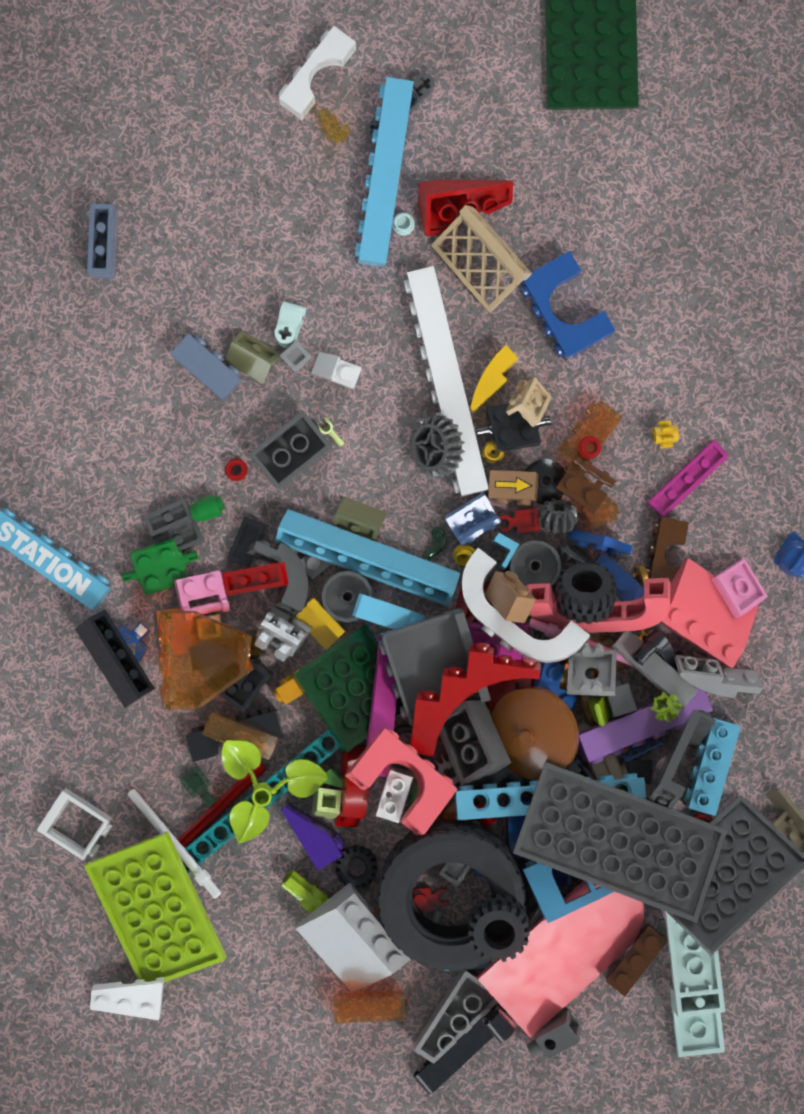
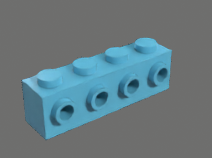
[683,717,741,816]

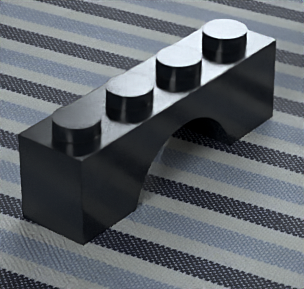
[186,707,284,762]

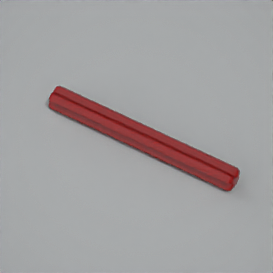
[177,762,267,848]

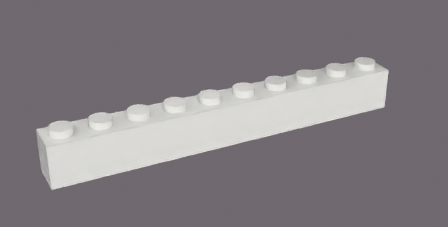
[404,266,488,497]

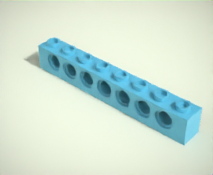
[454,773,646,820]

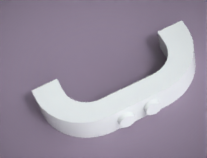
[462,548,590,663]

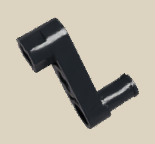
[631,629,687,673]

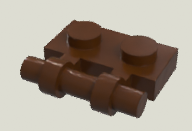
[555,455,616,514]

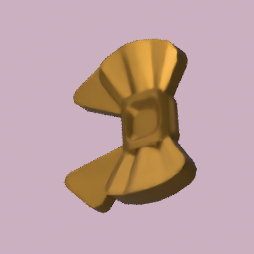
[632,564,648,587]

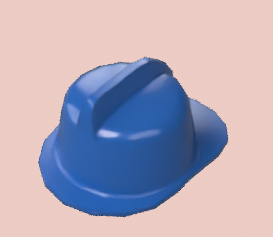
[774,531,804,578]

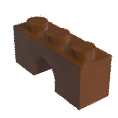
[645,517,689,583]
[605,923,668,997]

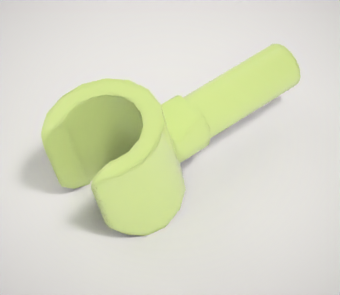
[317,417,344,447]

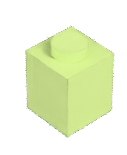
[311,788,342,820]

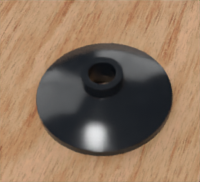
[525,459,566,504]

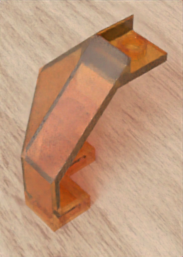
[158,611,254,709]

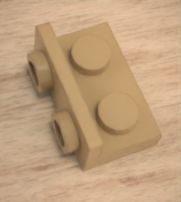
[505,377,552,427]

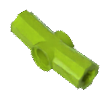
[281,869,330,913]

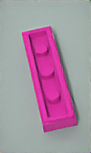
[647,440,729,517]

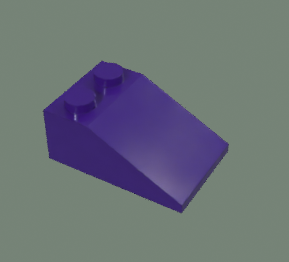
[281,802,345,870]

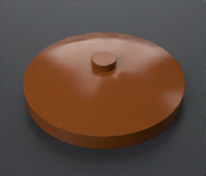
[491,686,579,780]

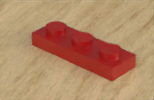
[222,561,289,596]

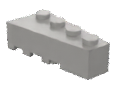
[414,969,498,1063]

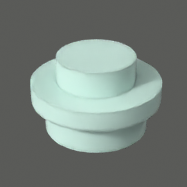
[392,212,415,236]

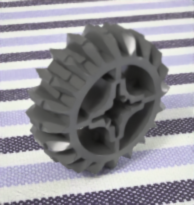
[409,414,465,477]

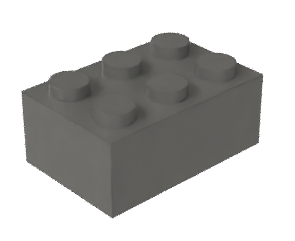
[249,411,334,492]
[439,700,511,786]

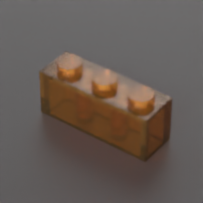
[558,400,623,472]
[334,990,405,1023]

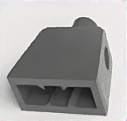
[527,1008,581,1058]

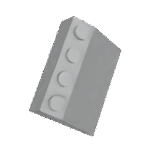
[295,883,411,993]

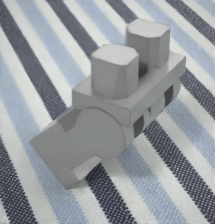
[255,606,313,661]

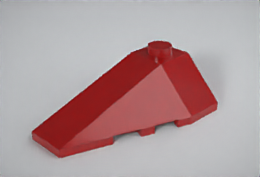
[418,179,514,236]

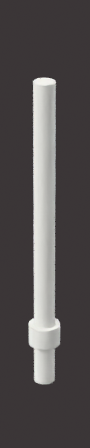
[127,789,221,899]

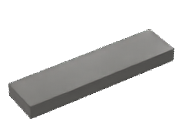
[611,631,698,709]

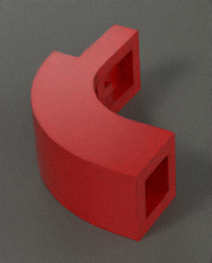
[334,745,370,828]

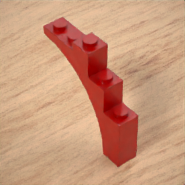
[411,643,541,756]

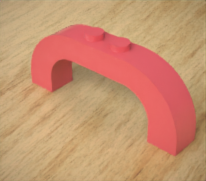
[527,578,671,633]

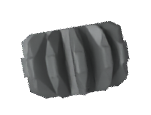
[539,498,578,535]

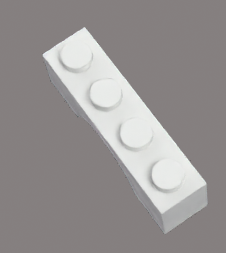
[279,26,356,120]

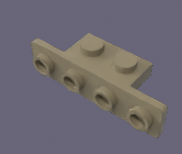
[766,788,804,853]

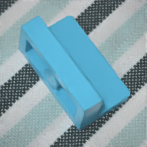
[492,533,519,570]

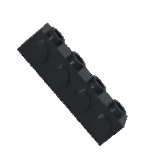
[75,610,155,708]

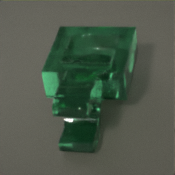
[179,766,217,807]

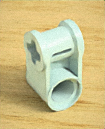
[275,301,306,348]

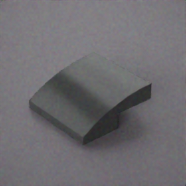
[143,498,205,552]

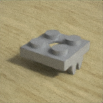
[567,643,617,696]

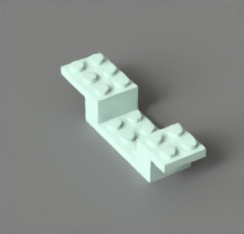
[660,909,725,1057]

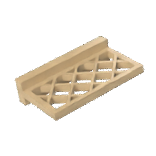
[431,205,532,312]

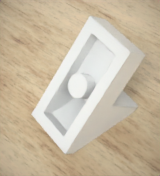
[311,352,362,390]

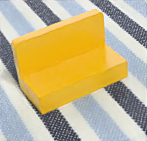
[296,598,346,649]

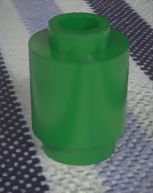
[189,494,225,523]

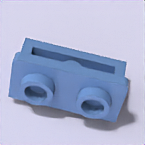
[444,493,501,545]

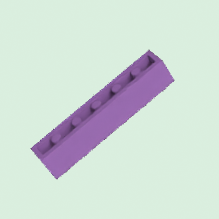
[577,686,713,765]

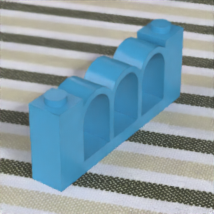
[522,860,614,923]

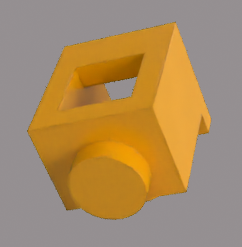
[273,670,303,705]

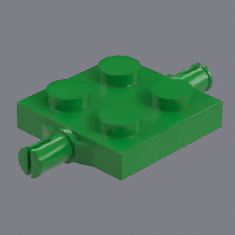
[121,538,199,596]

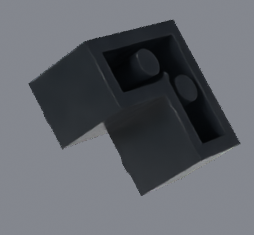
[206,661,273,713]

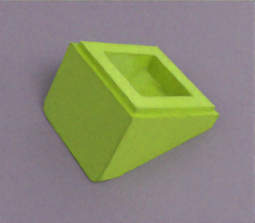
[588,696,610,726]

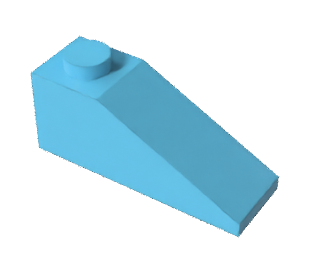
[352,593,426,629]

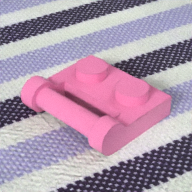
[174,571,230,621]

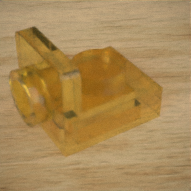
[319,107,350,143]

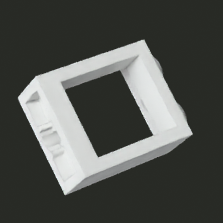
[376,765,413,823]
[37,789,113,861]

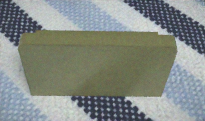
[225,331,281,384]
[332,497,386,541]

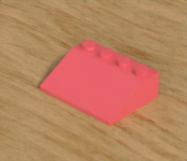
[660,557,758,668]

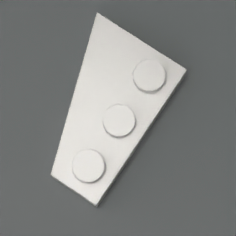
[90,977,164,1020]

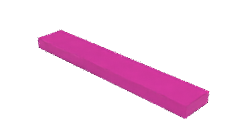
[367,636,397,777]

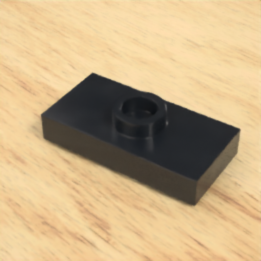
[227,516,266,568]

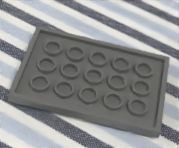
[667,796,804,956]

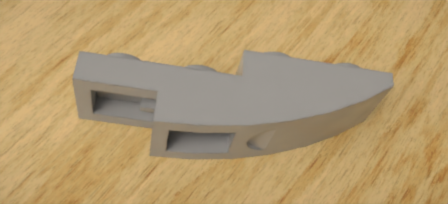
[674,655,763,698]

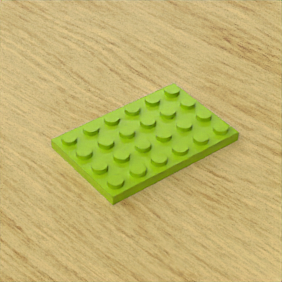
[84,831,227,982]

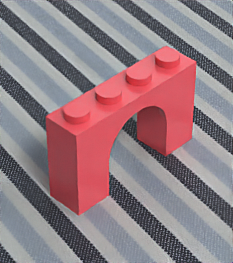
[345,728,457,836]

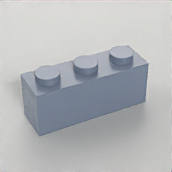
[87,204,118,279]
[170,333,242,402]

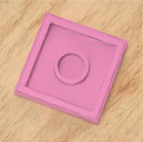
[711,558,768,619]

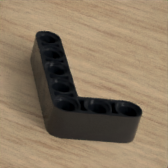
[413,1003,516,1095]

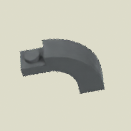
[247,540,308,615]

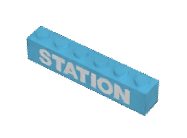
[0,507,112,610]

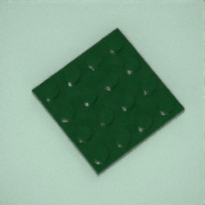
[292,624,403,753]

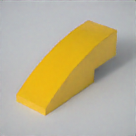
[469,345,518,414]

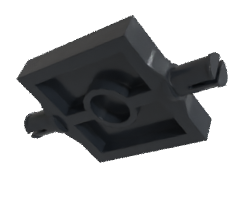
[474,403,552,453]

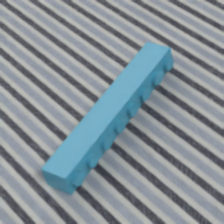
[355,77,414,267]
[275,509,461,607]

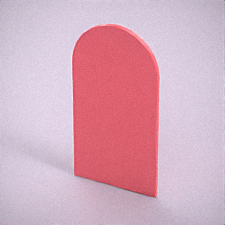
[476,882,644,1038]

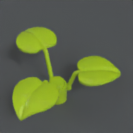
[222,740,328,843]

